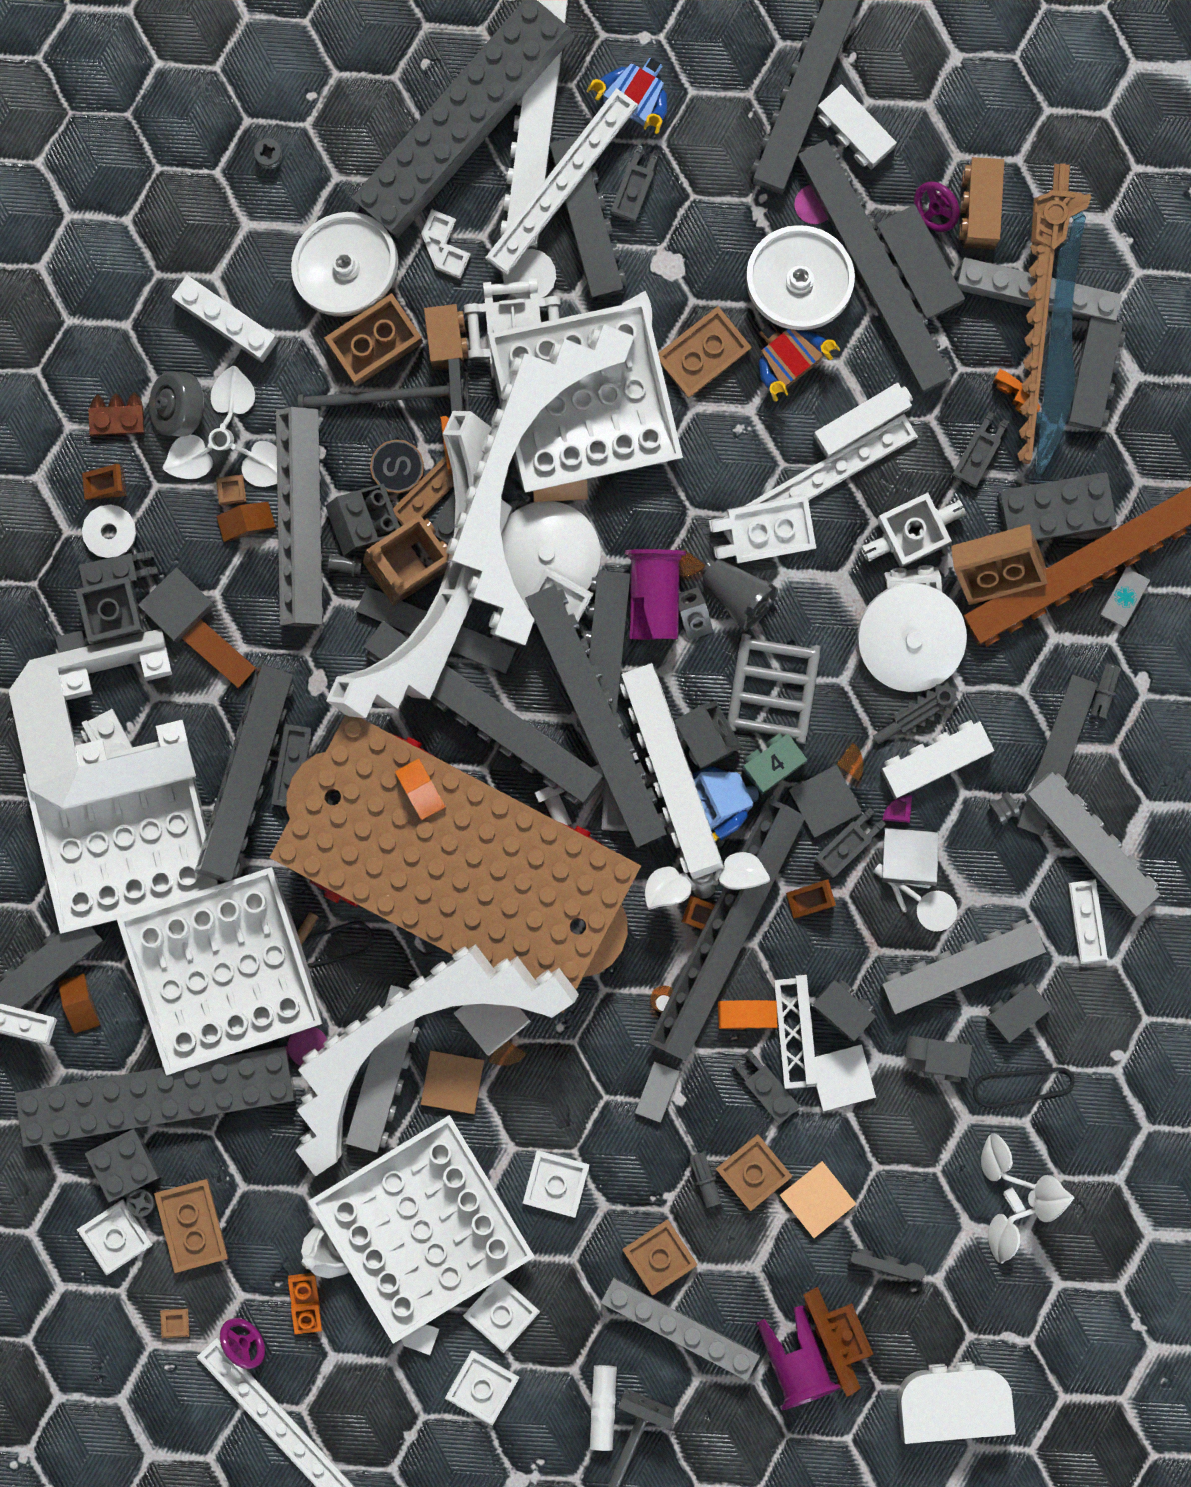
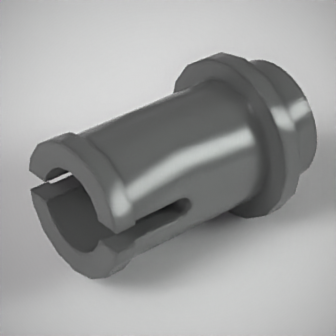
[328,554,363,577]

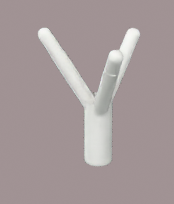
[874,864,931,913]

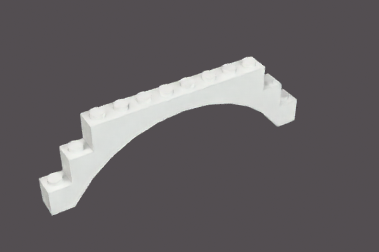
[446,325,634,645]
[326,411,512,718]
[296,944,579,1176]

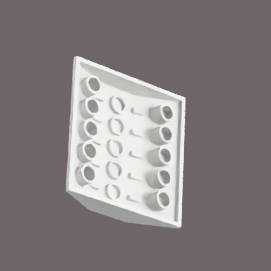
[488,300,683,493]
[23,741,219,934]
[117,867,322,1075]
[308,1115,535,1344]

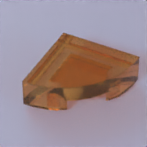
[679,549,705,577]
[836,743,864,781]
[489,1041,526,1066]

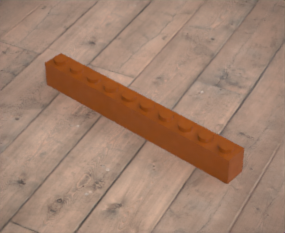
[963,486,1191,647]

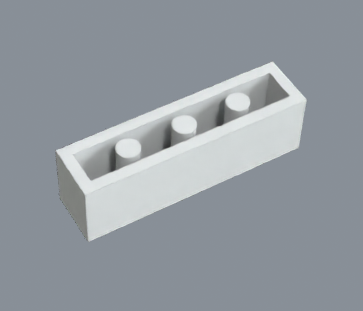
[172,275,278,363]
[880,720,994,799]

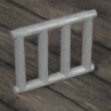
[727,633,821,744]

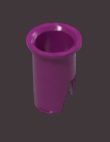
[624,549,686,640]
[756,1305,841,1410]

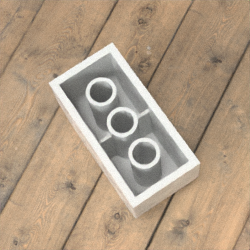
[897,1361,1016,1444]

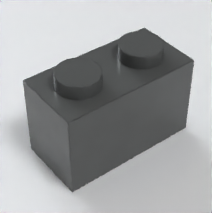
[986,983,1052,1043]

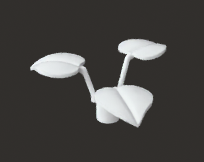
[163,366,277,487]
[645,822,770,910]
[981,1133,1074,1264]

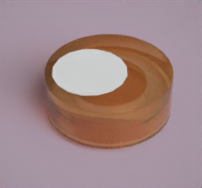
[650,985,674,1013]

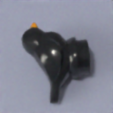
[501,466,530,502]

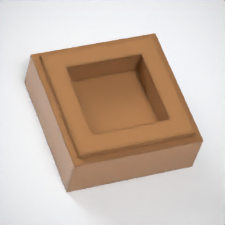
[216,475,247,506]
[160,1308,190,1338]

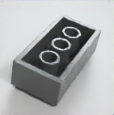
[997,472,1117,542]

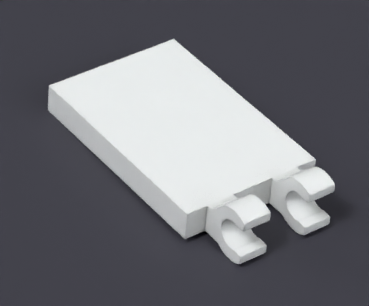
[709,495,816,563]

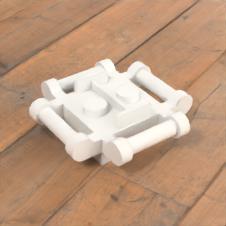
[464,278,561,378]

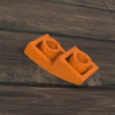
[993,369,1041,414]
[718,1000,777,1029]
[288,1273,322,1334]

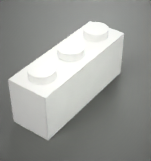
[817,84,897,170]

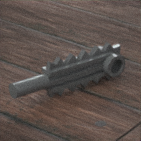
[873,682,959,745]

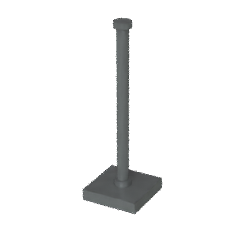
[298,358,470,413]
[607,1388,675,1487]

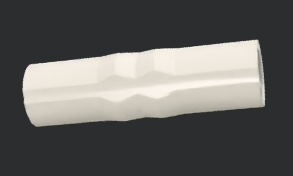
[590,1365,617,1451]

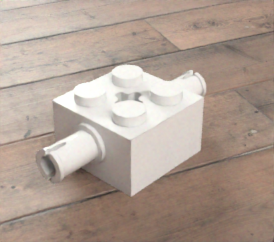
[861,493,967,568]

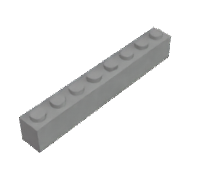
[276,407,323,627]

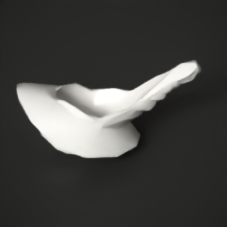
[301,1222,350,1278]

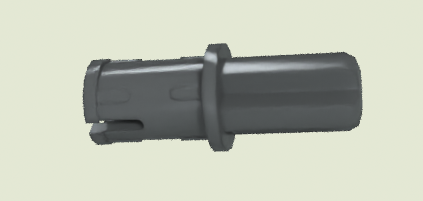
[1090,664,1121,719]
[690,1152,722,1208]

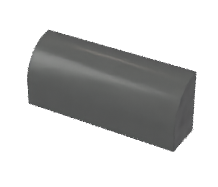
[877,204,965,319]

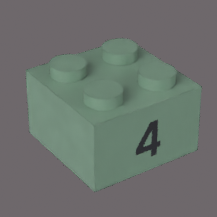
[742,733,807,795]

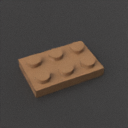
[658,306,752,399]
[154,1179,228,1273]

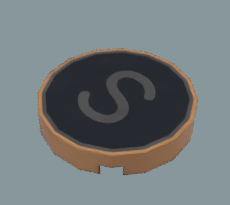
[370,440,424,494]

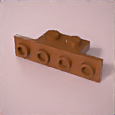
[803,1287,873,1397]

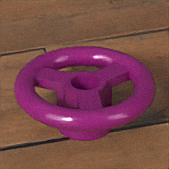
[914,181,960,232]
[220,1318,265,1369]

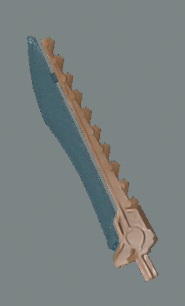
[1017,164,1091,475]

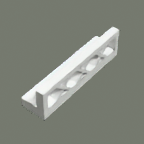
[774,975,818,1089]

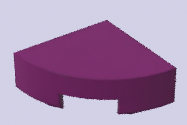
[882,796,912,823]

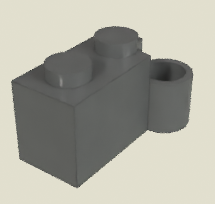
[904,1036,972,1082]

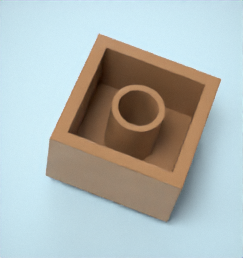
[424,304,468,370]

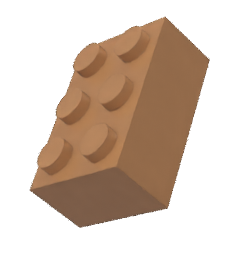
[958,157,1004,250]
[324,293,423,387]
[951,524,1048,605]

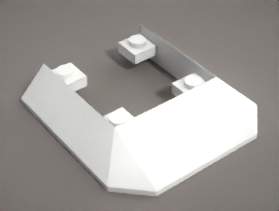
[9,629,196,809]

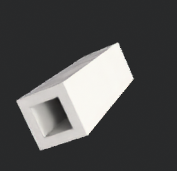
[813,383,913,458]

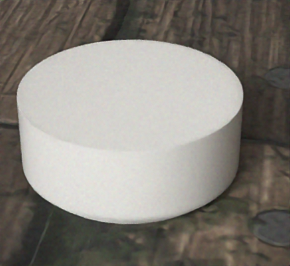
[1003,1187,1026,1214]

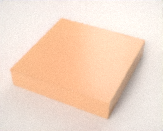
[780,1161,856,1238]

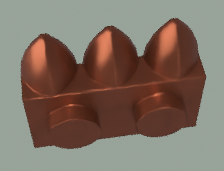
[88,392,145,436]

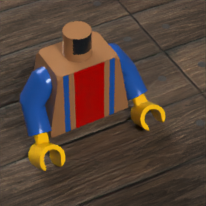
[759,323,840,401]

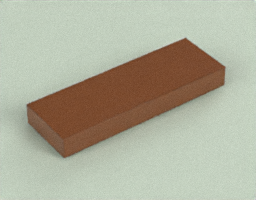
[182,620,256,689]

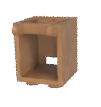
[363,515,450,606]

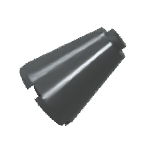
[702,559,778,630]

